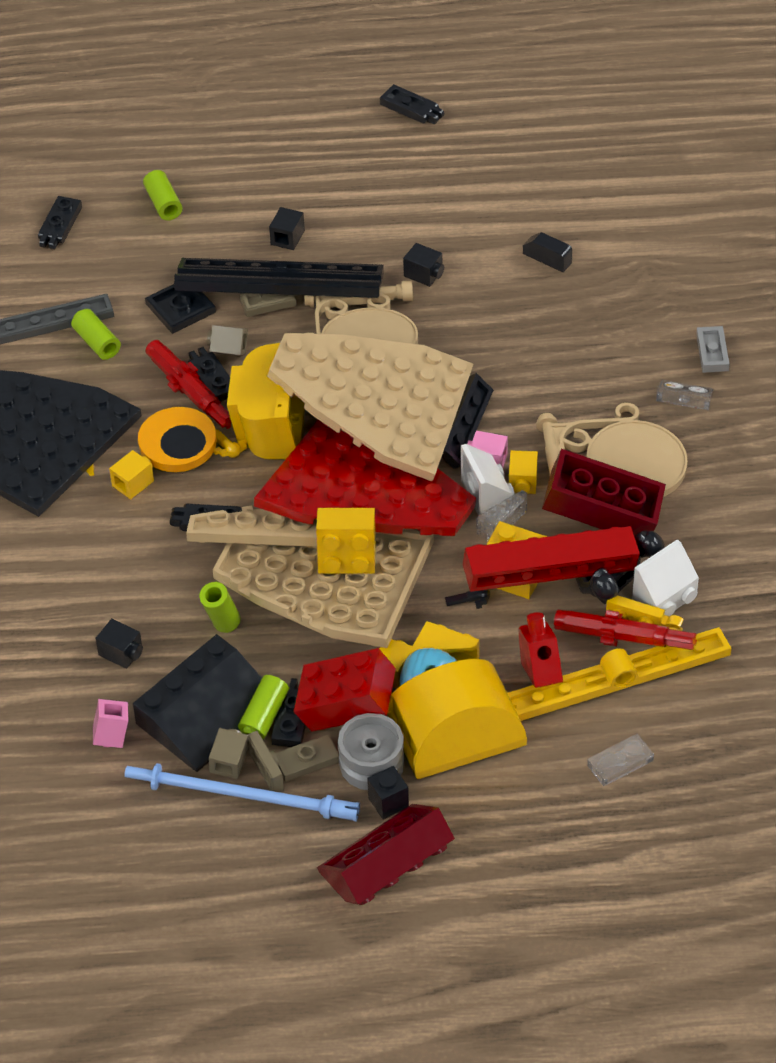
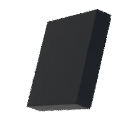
[145,284,216,334]

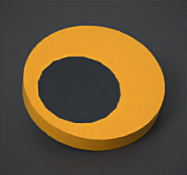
[138,407,217,472]

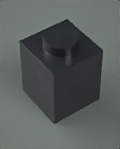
[269,207,305,250]
[403,243,444,287]
[95,618,143,669]
[367,766,409,820]

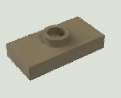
[240,293,296,317]
[248,731,284,792]
[276,734,339,782]

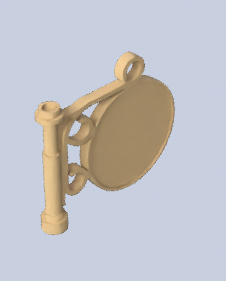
[304,281,418,344]
[536,403,688,497]

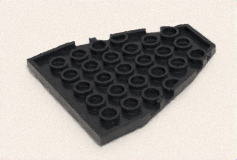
[0,370,142,517]

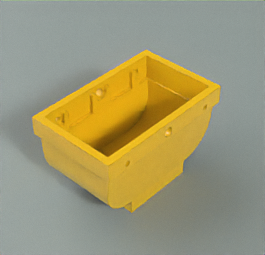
[227,343,305,459]

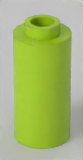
[143,170,183,221]
[71,309,121,360]
[199,582,241,633]
[238,675,289,740]

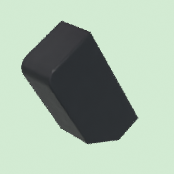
[523,232,573,273]

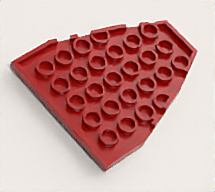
[254,419,477,536]

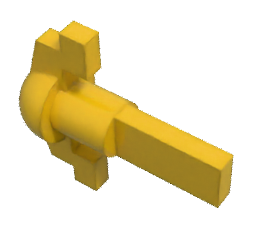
[214,430,247,458]

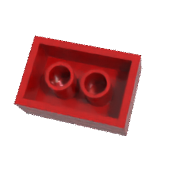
[294,648,396,732]

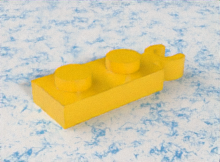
[606,595,684,631]

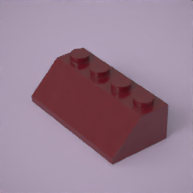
[317,804,455,905]

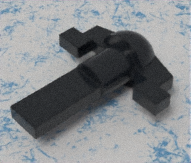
[445,589,490,609]

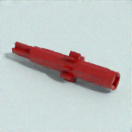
[145,340,232,429]
[554,609,697,650]

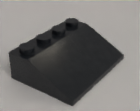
[132,634,262,772]

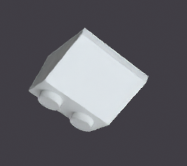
[461,444,515,520]
[632,540,699,616]

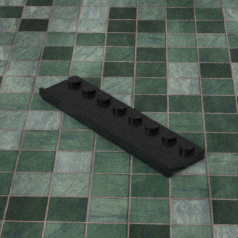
[174,258,384,298]

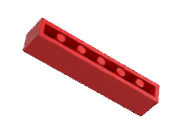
[462,526,640,592]

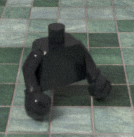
[575,531,664,604]

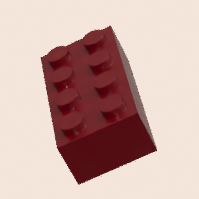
[542,448,666,536]

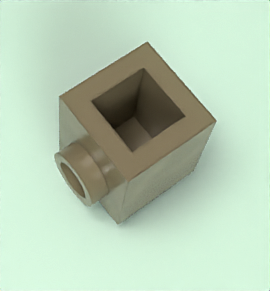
[207,325,248,355]
[209,728,248,780]

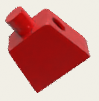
[518,612,563,688]

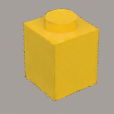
[109,450,154,500]
[509,450,538,494]

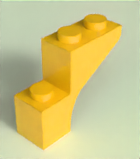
[379,621,479,688]

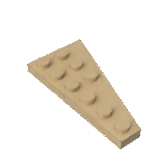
[186,505,317,547]

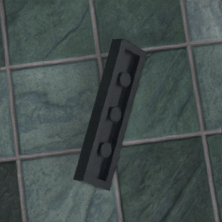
[442,373,494,469]

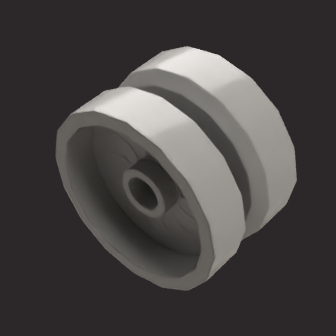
[338,713,404,790]

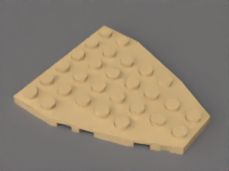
[267,333,473,481]
[213,529,434,648]

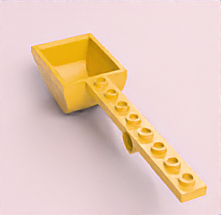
[387,627,732,779]

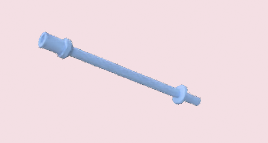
[125,763,360,822]

